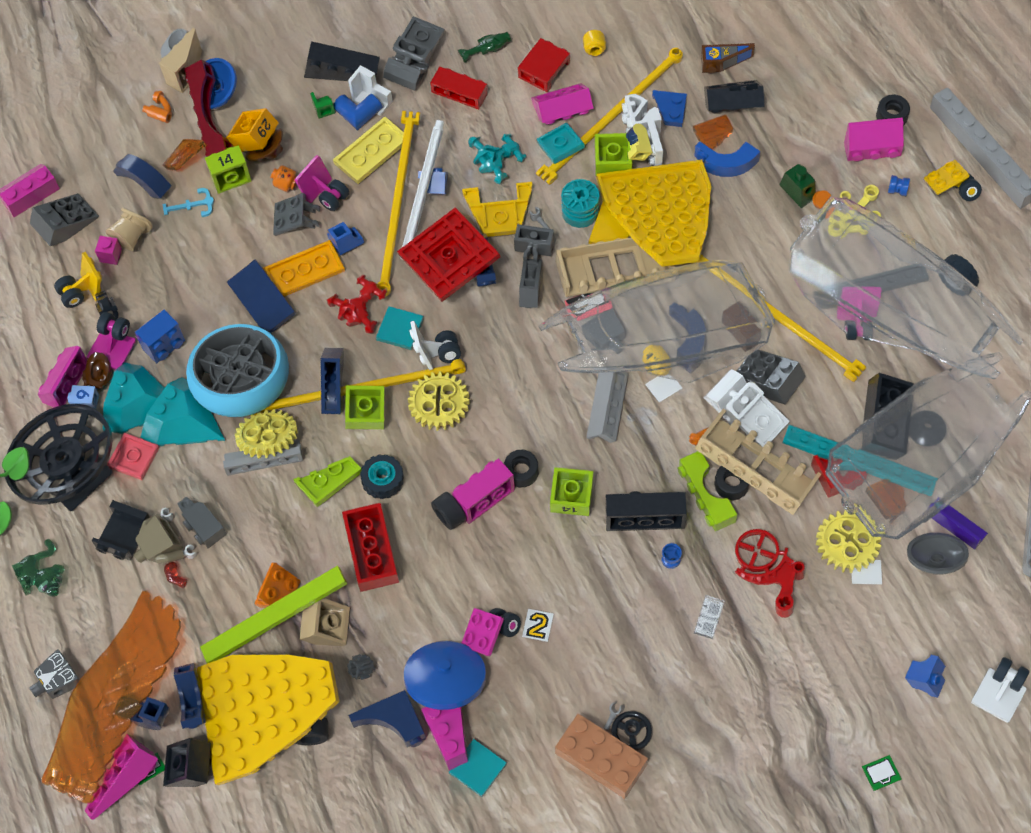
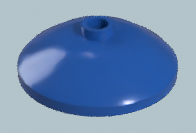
[205,58,237,109]

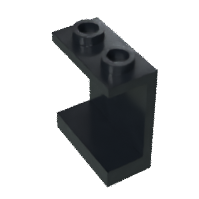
[92,500,150,561]

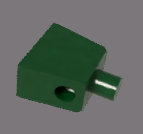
[779,164,816,209]

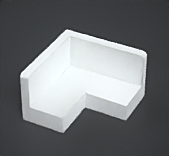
[348,65,393,116]

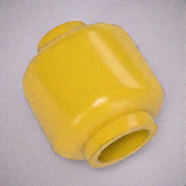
[583,29,606,56]

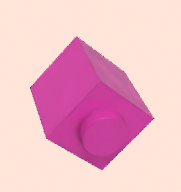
[95,236,122,265]

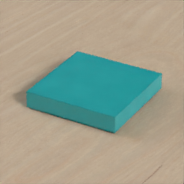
[536,122,585,164]
[376,306,424,350]
[449,739,507,797]

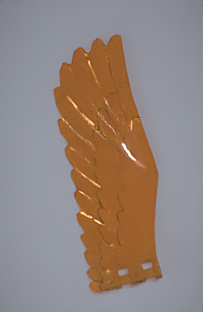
[41,591,181,804]

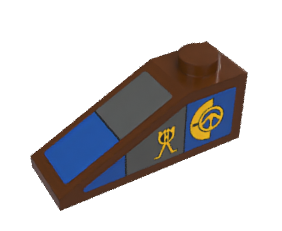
[701,43,755,73]

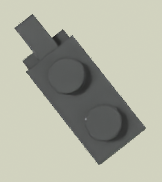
[177,497,227,548]

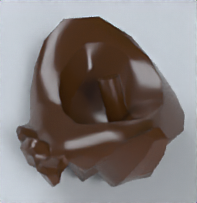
[82,352,111,390]

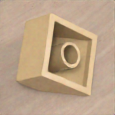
[299,598,350,646]

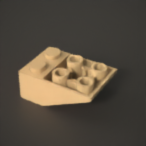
[159,28,202,93]

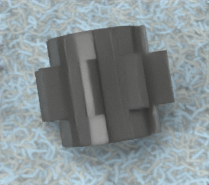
[347,654,374,680]

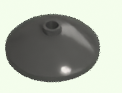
[907,533,969,575]

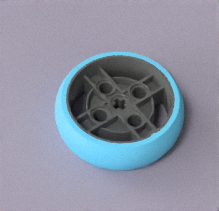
[186,324,289,417]

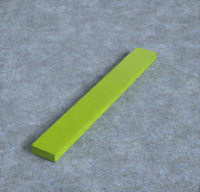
[200,565,347,664]

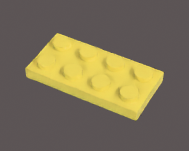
[333,117,404,184]

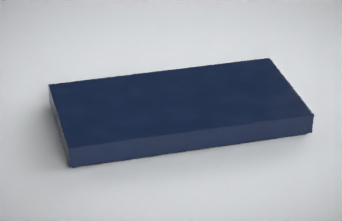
[227,259,296,333]

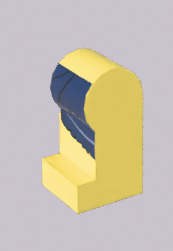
[626,123,652,161]

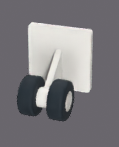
[409,321,461,370]
[971,657,1030,723]

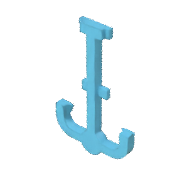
[162,188,214,217]

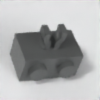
[514,224,554,262]

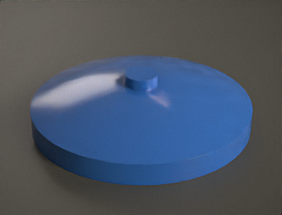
[404,641,486,710]

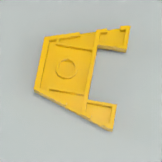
[462,182,533,237]

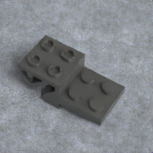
[383,16,445,91]

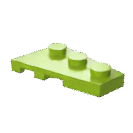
[293,456,362,507]

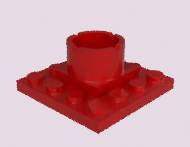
[397,207,500,302]

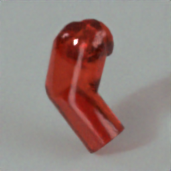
[164,562,187,588]

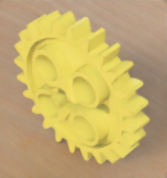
[408,371,470,431]
[235,409,298,459]
[816,510,881,573]

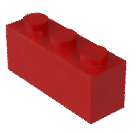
[430,66,488,110]

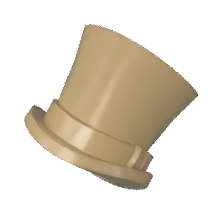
[105,208,152,251]

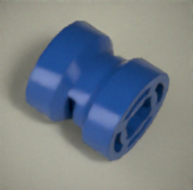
[888,175,910,196]
[661,543,682,569]

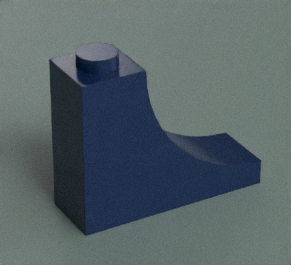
[320,348,344,414]
[348,690,426,748]

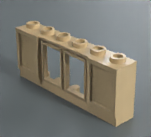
[555,238,675,297]
[695,408,821,515]

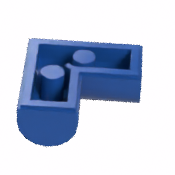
[333,93,383,131]

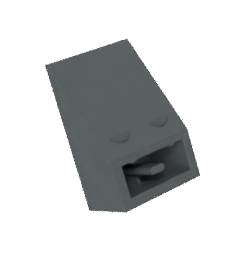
[30,193,99,246]
[736,348,806,405]

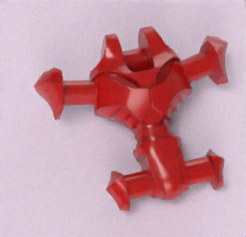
[327,275,387,334]

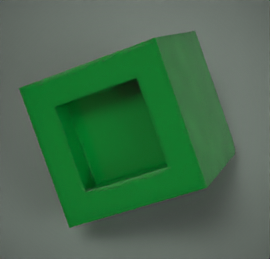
[310,92,335,119]

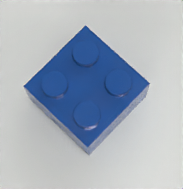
[135,310,185,364]

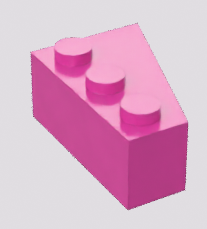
[421,707,468,770]

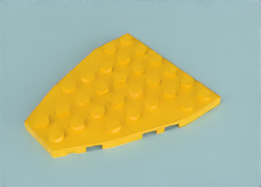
[596,160,711,267]
[196,655,340,785]

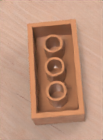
[555,714,648,799]

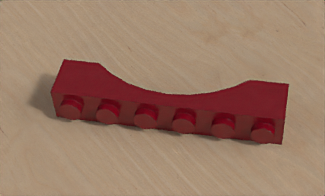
[184,59,233,157]

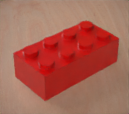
[342,503,399,592]

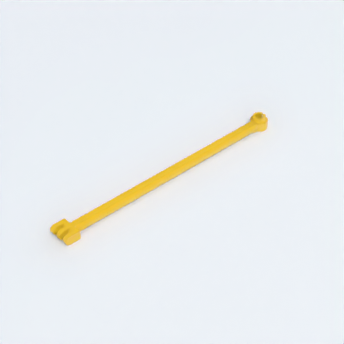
[536,47,683,185]
[377,111,420,297]
[692,254,866,382]
[253,359,466,416]

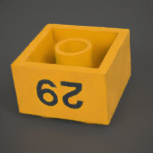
[226,108,279,152]

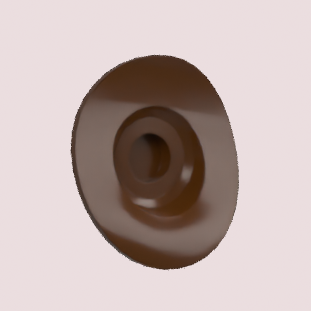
[246,128,283,161]

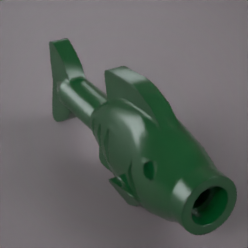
[458,32,511,63]

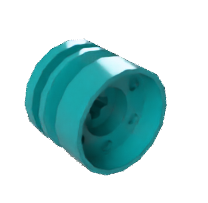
[561,179,600,228]

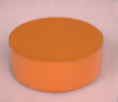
[813,190,832,209]

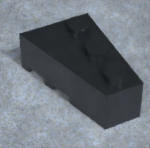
[704,80,765,113]

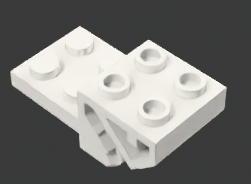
[622,94,663,166]
[703,369,790,447]

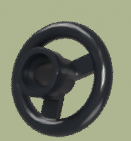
[611,711,653,751]

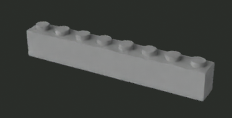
[930,87,1031,209]

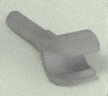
[529,207,550,229]
[604,701,624,730]

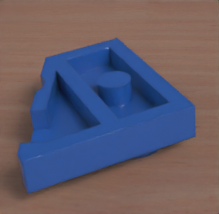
[652,90,687,127]

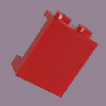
[518,38,570,93]

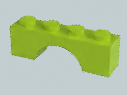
[677,451,737,532]

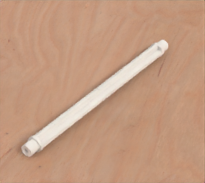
[400,120,444,261]

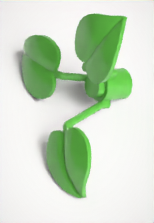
[0,447,29,535]

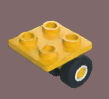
[924,160,982,201]
[54,252,102,308]

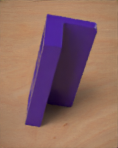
[926,498,988,550]

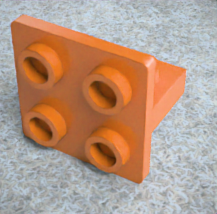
[254,562,300,608]

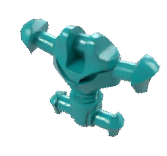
[468,134,526,184]

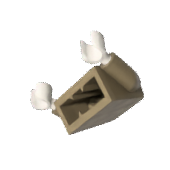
[134,507,197,563]

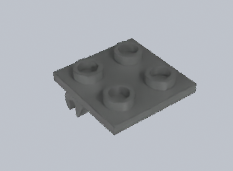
[273,193,320,236]

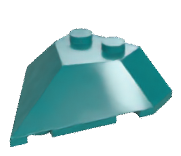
[102,363,164,434]
[140,377,225,447]

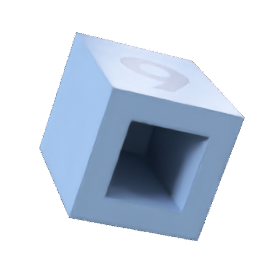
[68,385,99,409]

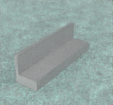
[587,365,628,443]
[223,440,303,476]

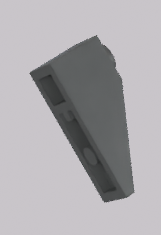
[519,259,542,308]

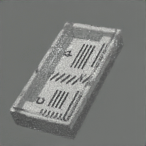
[694,595,725,639]

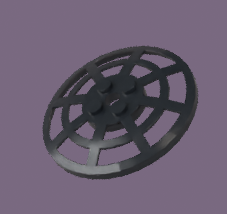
[4,404,113,505]

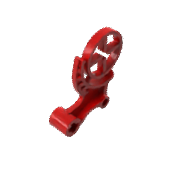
[735,529,805,618]

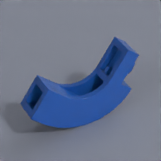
[694,141,760,177]

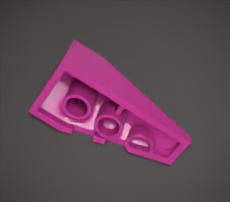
[84,734,158,820]

